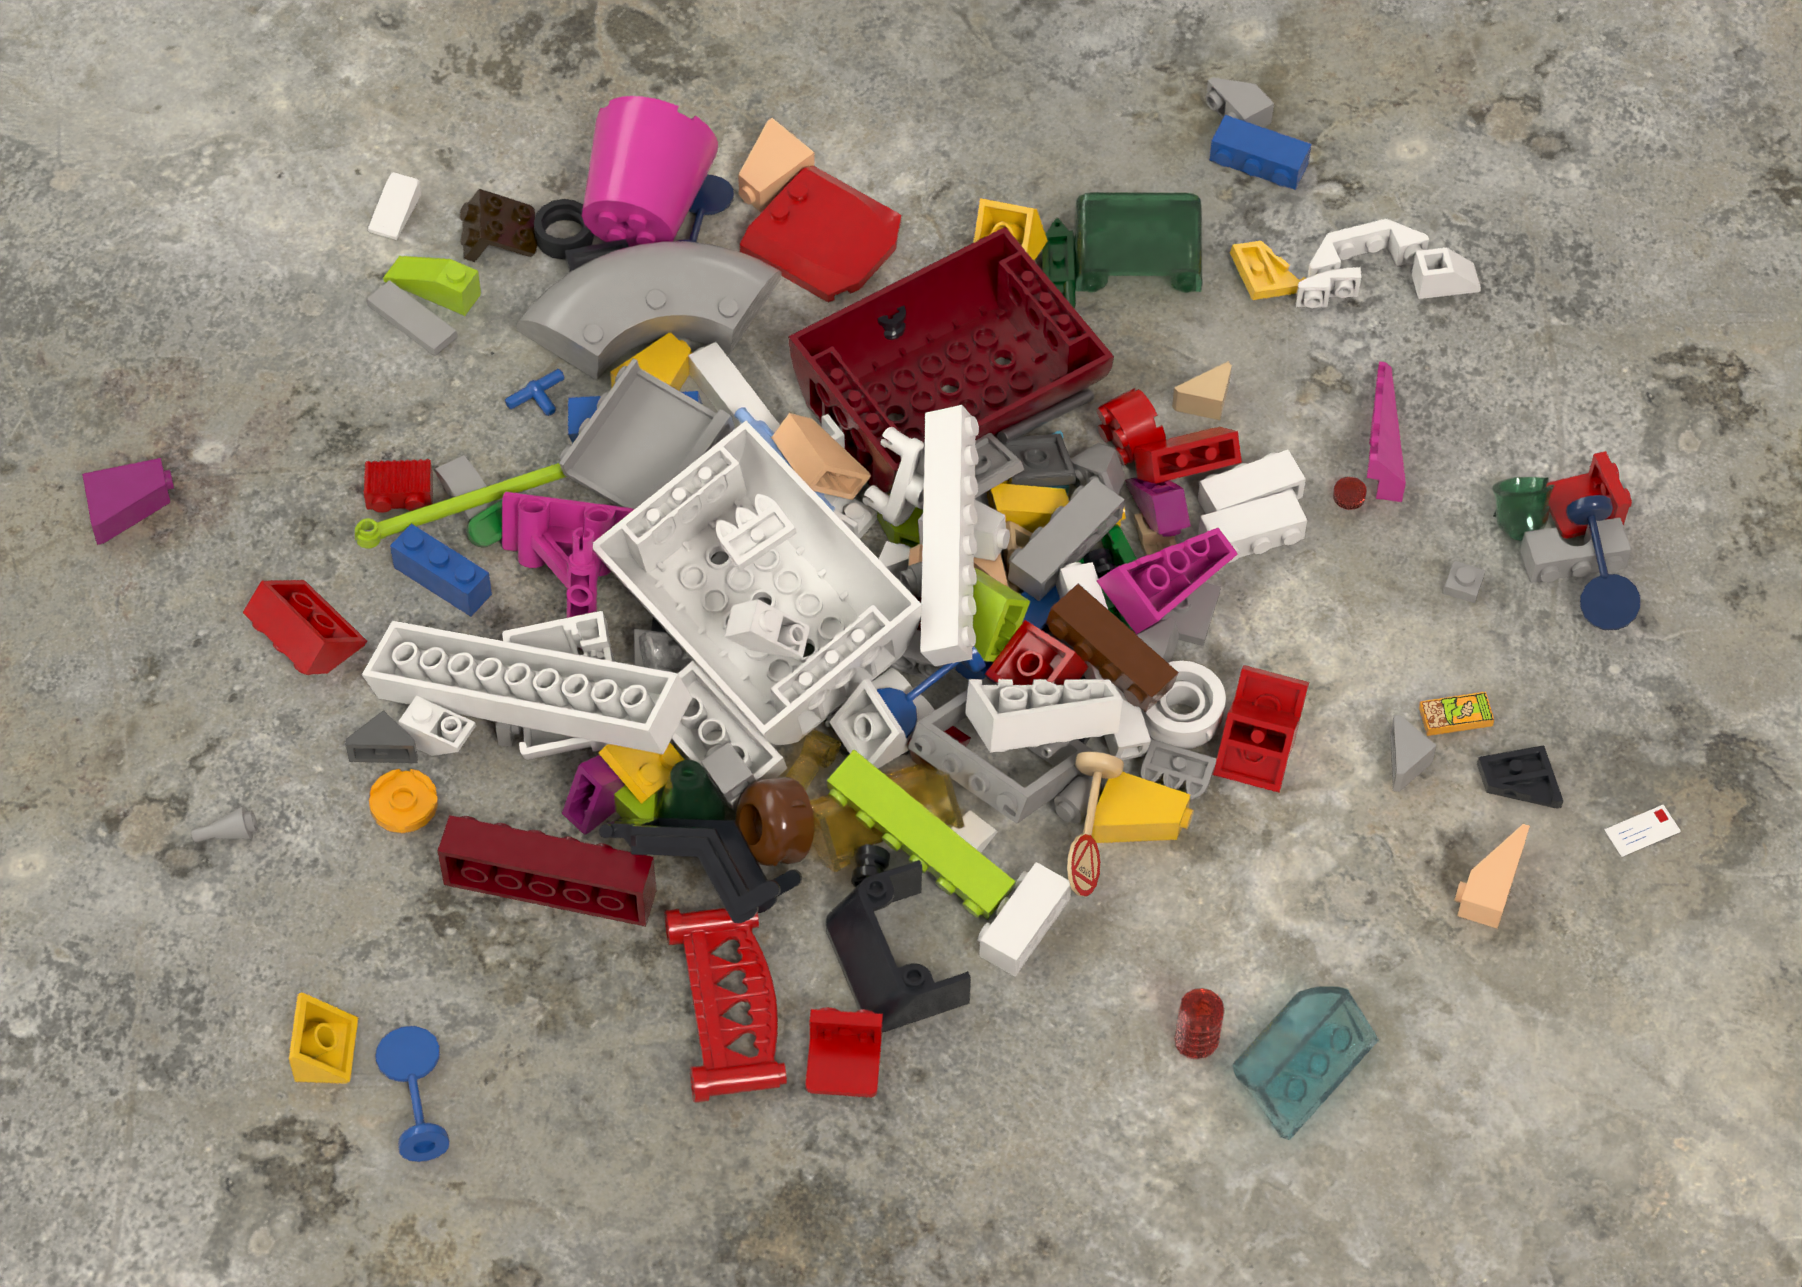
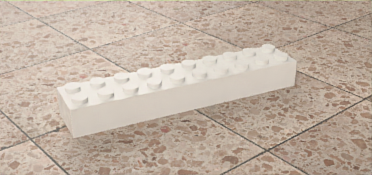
[362,621,692,754]

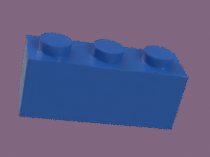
[1209,115,1312,190]
[390,524,492,617]

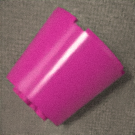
[582,96,718,247]

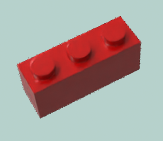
[1134,426,1242,484]

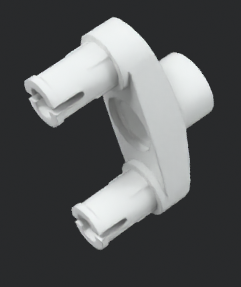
[863,427,925,526]

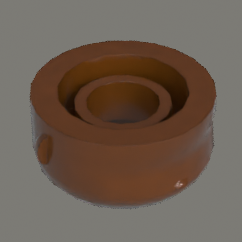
[736,777,814,866]

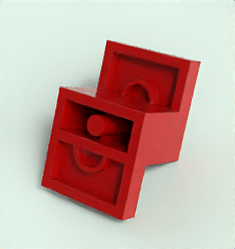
[1213,665,1310,793]

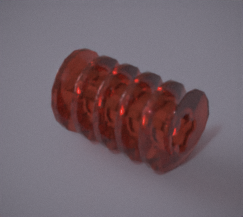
[1174,988,1225,1059]

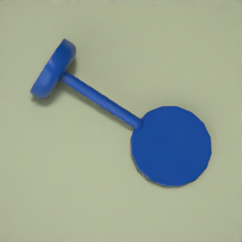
[877,646,986,739]
[376,1026,450,1162]

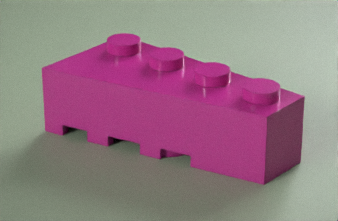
[1096,527,1238,634]

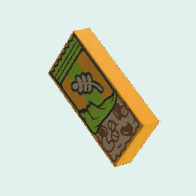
[1419,692,1494,736]

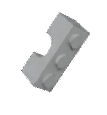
[1520,518,1631,583]

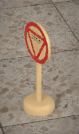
[1067,752,1124,897]

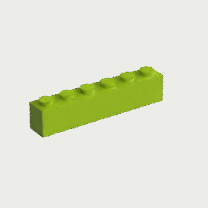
[827,750,1016,920]

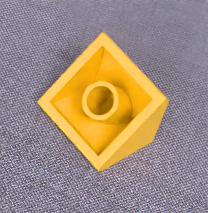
[973,198,1048,260]
[289,992,358,1084]

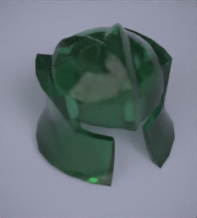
[1492,477,1555,541]

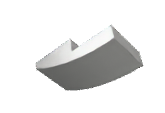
[434,455,497,523]

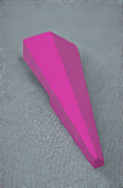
[1367,361,1406,502]

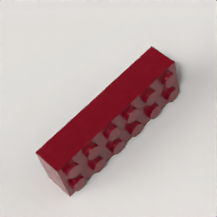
[437,815,657,927]

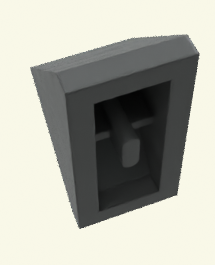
[345,710,418,763]

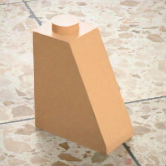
[739,118,815,212]
[771,413,871,500]

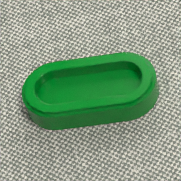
[466,500,502,548]

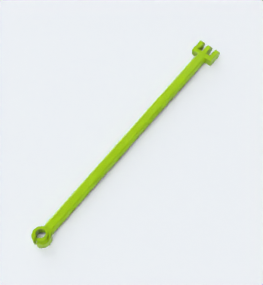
[355,462,567,549]

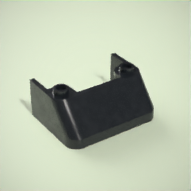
[826,860,971,1032]

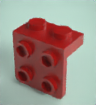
[1541,451,1632,539]
[806,1007,883,1098]

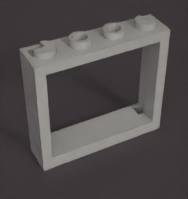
[908,677,1094,824]

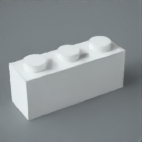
[1197,450,1306,514]
[1198,489,1307,563]
[978,862,1071,977]

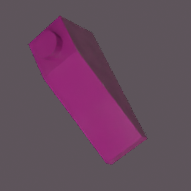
[1125,477,1191,537]

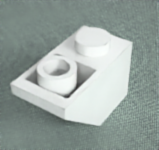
[1411,247,1481,299]
[725,599,810,659]
[399,695,476,756]

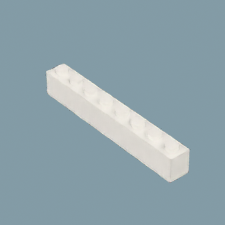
[920,405,979,666]

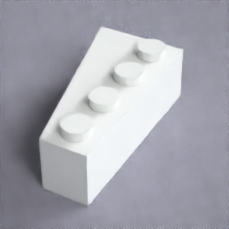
[965,679,1123,753]

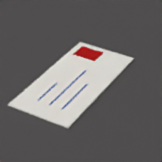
[1604,805,1681,857]

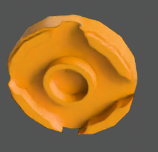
[369,769,438,833]

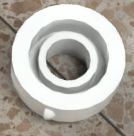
[1140,661,1226,749]

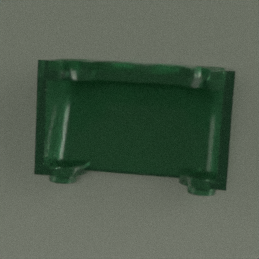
[1074,192,1202,293]

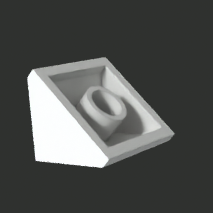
[829,678,909,768]

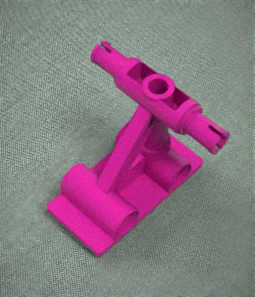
[502,492,634,618]

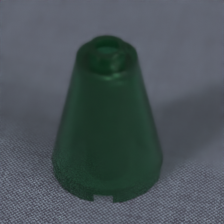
[656,760,725,820]

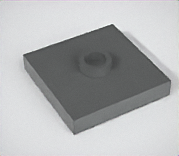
[1003,434,1076,487]

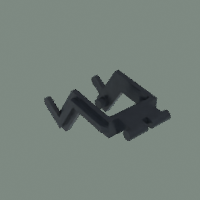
[599,817,802,923]

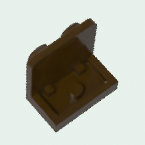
[460,189,537,262]

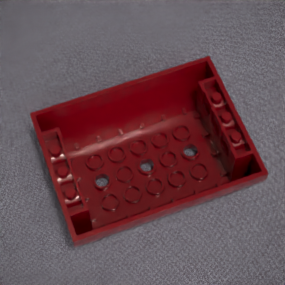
[788,227,1114,493]

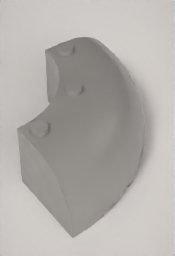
[516,242,781,380]

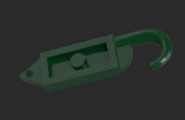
[1042,218,1076,309]

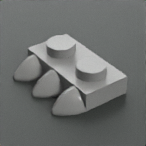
[1141,739,1217,800]

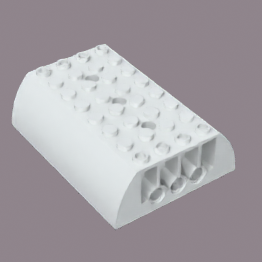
[593,421,922,745]

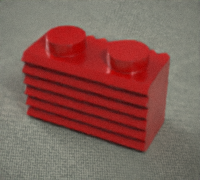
[364,459,433,513]

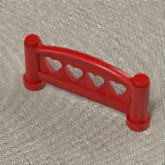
[664,908,787,1103]

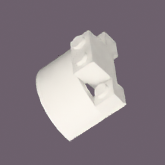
[502,611,616,760]

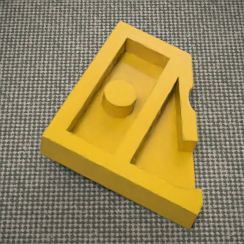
[1230,241,1306,300]
[599,742,689,804]

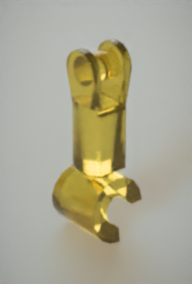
[785,729,841,791]

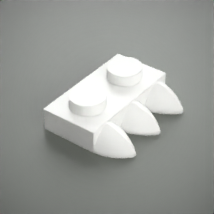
[716,494,796,571]

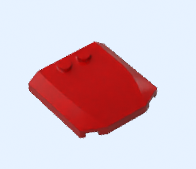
[739,165,902,303]

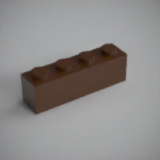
[1046,583,1179,713]

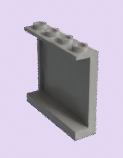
[559,358,735,510]

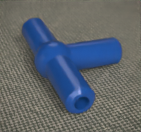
[505,369,565,416]

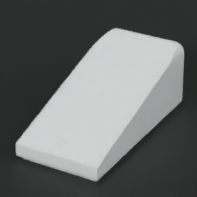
[368,172,422,240]

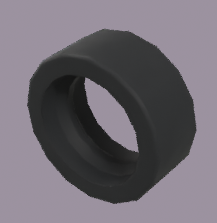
[534,199,595,260]

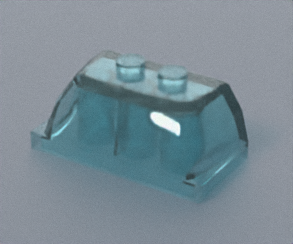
[1232,986,1379,1140]

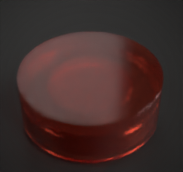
[1333,477,1367,510]

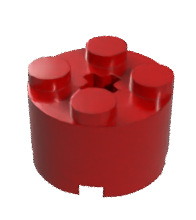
[1096,388,1166,466]

